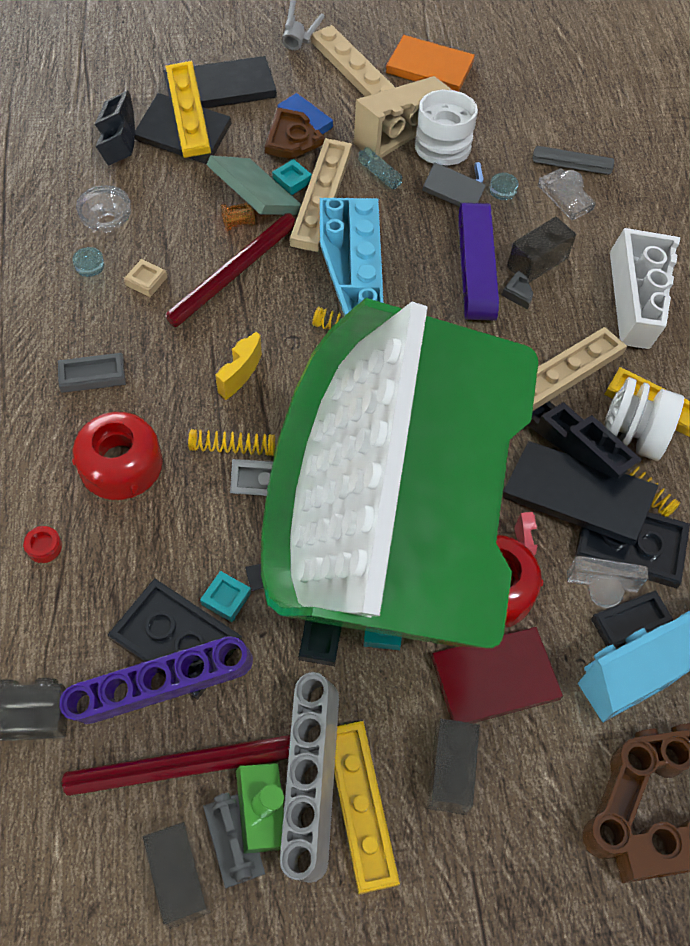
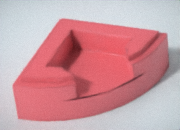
[514,512,537,556]

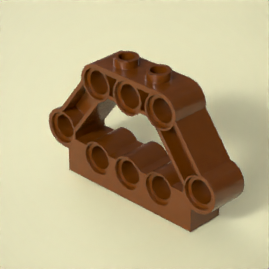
[582,723,690,884]

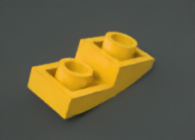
[215,332,262,400]

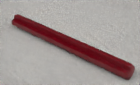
[165,213,296,327]
[62,735,291,796]

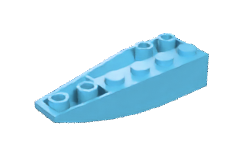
[320,198,384,316]
[578,611,690,723]

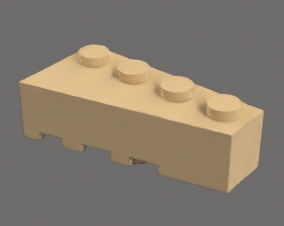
[354,76,452,162]

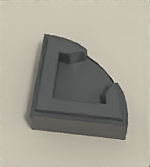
[502,270,533,309]

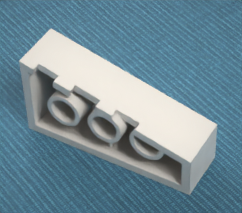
[610,228,680,349]

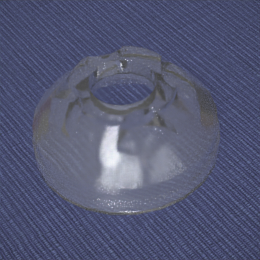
[76,185,131,232]

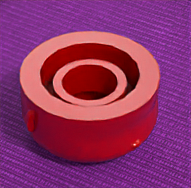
[72,411,163,500]
[496,534,543,628]

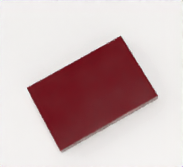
[431,627,563,728]

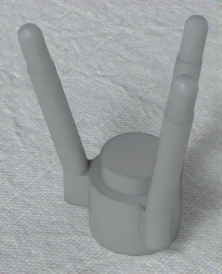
[282,0,325,50]

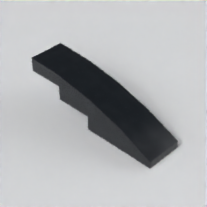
[527,401,642,479]

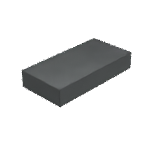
[422,162,486,207]
[58,353,126,393]

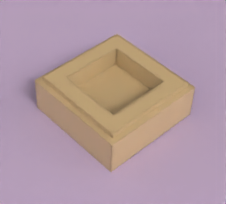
[124,259,167,297]

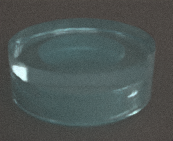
[489,173,519,200]
[72,247,105,277]

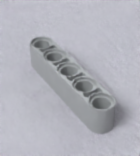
[280,672,339,883]

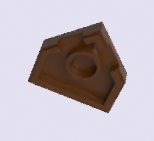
[264,107,325,159]

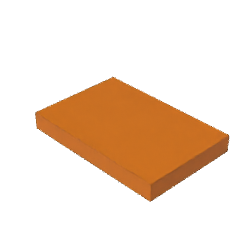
[386,35,475,92]

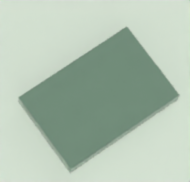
[207,155,302,215]

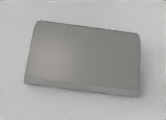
[230,459,273,496]

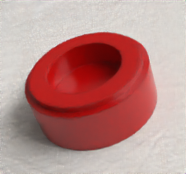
[23,526,62,563]

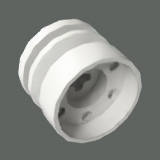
[415,90,478,166]
[605,377,684,461]

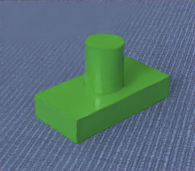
[236,764,284,854]

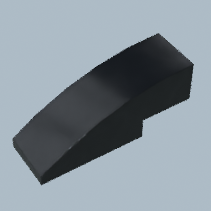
[95,90,135,166]

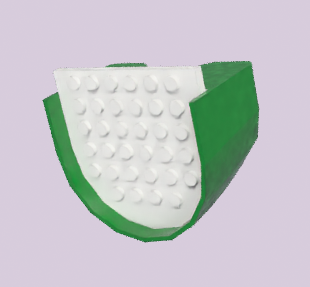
[261,298,538,648]

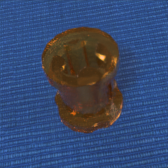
[220,200,255,231]

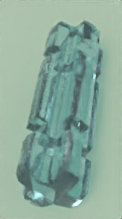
[358,147,403,189]

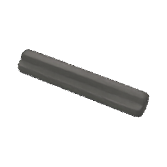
[532,146,614,175]

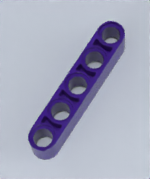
[458,202,499,321]
[60,636,253,724]

